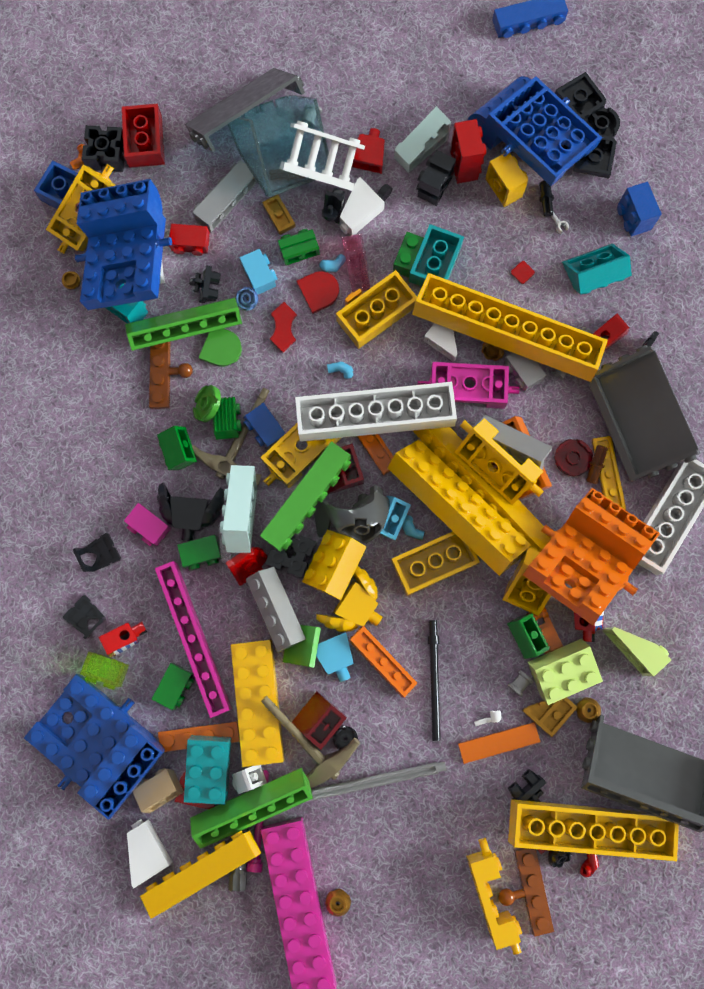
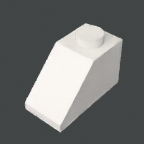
[424,323,457,362]
[232,765,267,794]

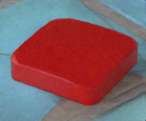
[511,261,535,284]

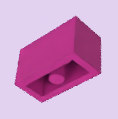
[124,503,171,546]

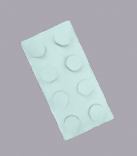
[220,465,257,553]

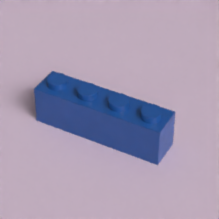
[492,0,568,38]

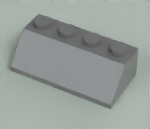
[246,567,306,653]

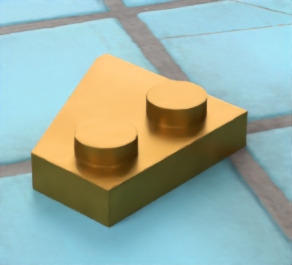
[521,697,578,737]

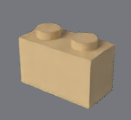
[133,768,184,813]

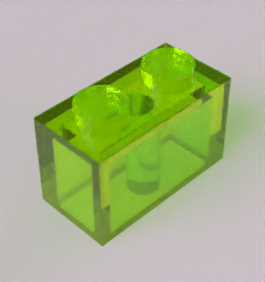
[80,651,130,690]

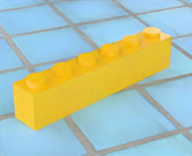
[140,830,261,919]

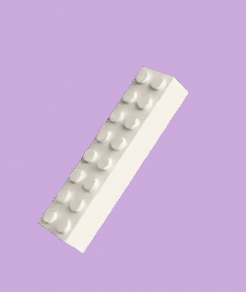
[295,382,457,442]

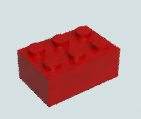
[121,103,165,168]
[450,119,486,184]

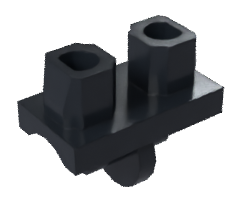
[322,188,345,224]
[189,265,221,303]
[508,769,546,802]

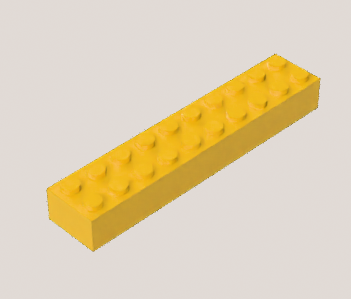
[412,273,608,382]

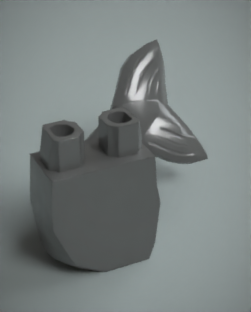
[314,485,389,544]

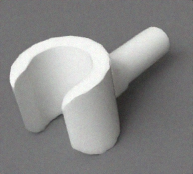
[551,212,569,234]
[474,710,501,726]

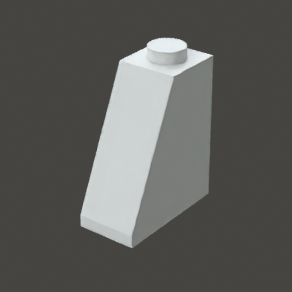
[340,177,385,237]
[127,819,173,889]

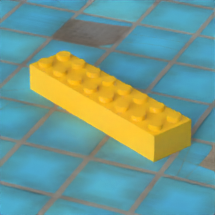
[387,439,531,576]
[508,799,679,861]

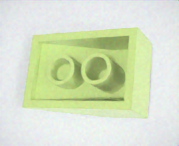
[602,627,671,676]

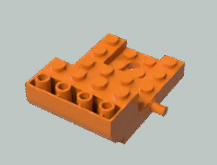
[523,488,660,625]

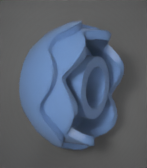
[236,287,258,311]

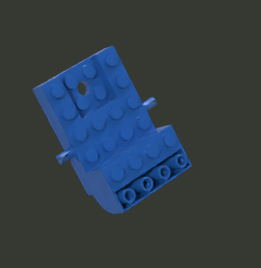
[467,76,602,186]
[75,179,172,310]
[24,674,165,820]

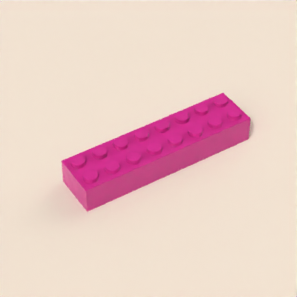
[261,817,337,989]

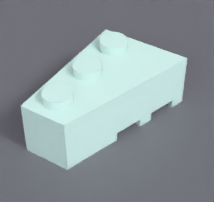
[394,106,451,173]

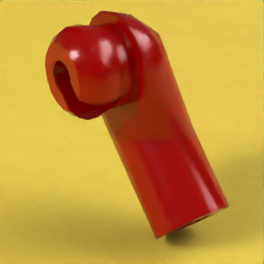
[580,854,599,877]

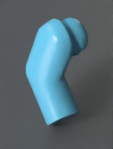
[319,254,347,272]
[327,362,353,379]
[402,515,425,540]

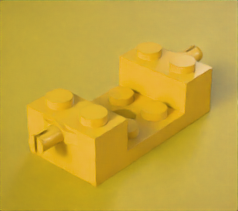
[46,164,116,254]
[455,418,544,505]
[260,423,341,488]
[466,838,522,955]

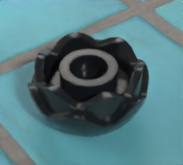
[333,726,358,750]
[548,850,572,868]

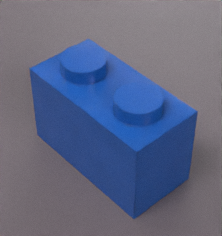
[243,402,286,448]

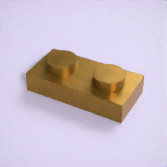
[262,194,296,235]

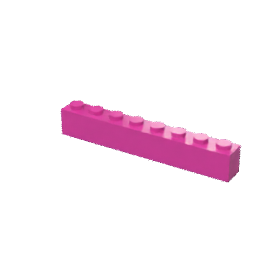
[155,561,232,718]

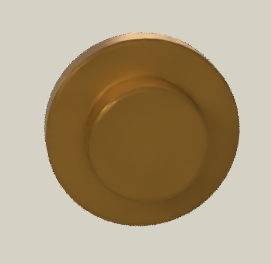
[62,271,81,290]

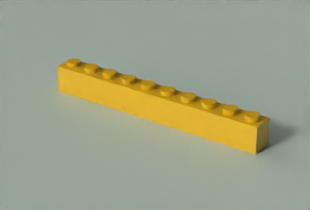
[413,427,550,552]

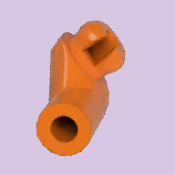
[69,144,85,170]

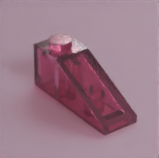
[341,233,370,292]

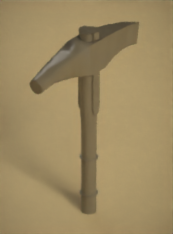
[192,388,269,485]
[261,696,360,788]

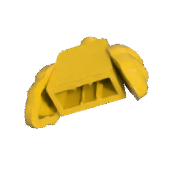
[316,566,382,632]

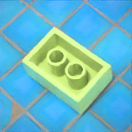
[528,639,603,705]

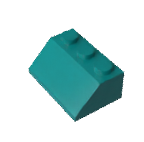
[562,243,632,295]

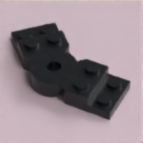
[555,72,620,178]

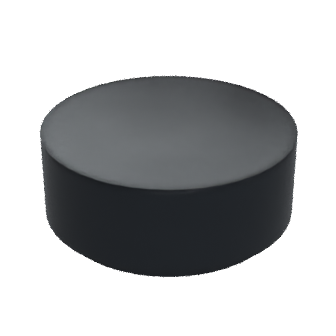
[377,184,393,201]

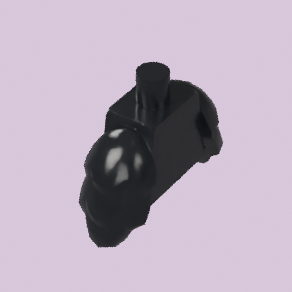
[157,482,225,541]

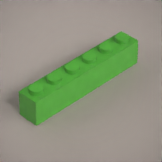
[125,298,242,351]
[260,441,351,552]
[190,768,313,849]

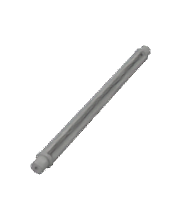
[304,762,447,803]

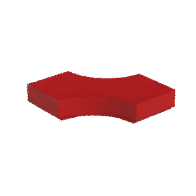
[270,302,297,353]

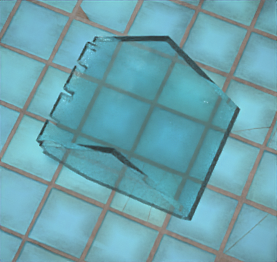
[227,95,334,197]

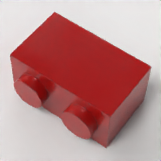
[169,224,210,256]

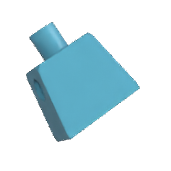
[316,632,354,682]

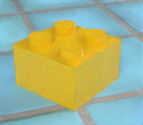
[485,153,528,207]

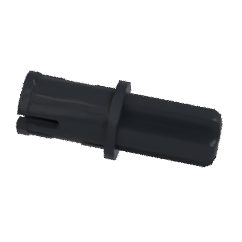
[539,180,554,217]

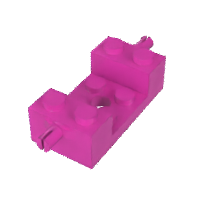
[417,362,520,409]

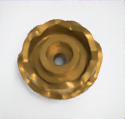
[481,342,504,361]
[576,697,601,723]
[325,889,351,917]

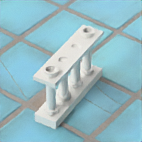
[279,120,365,191]

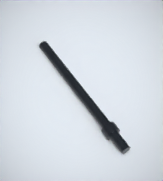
[428,620,440,741]

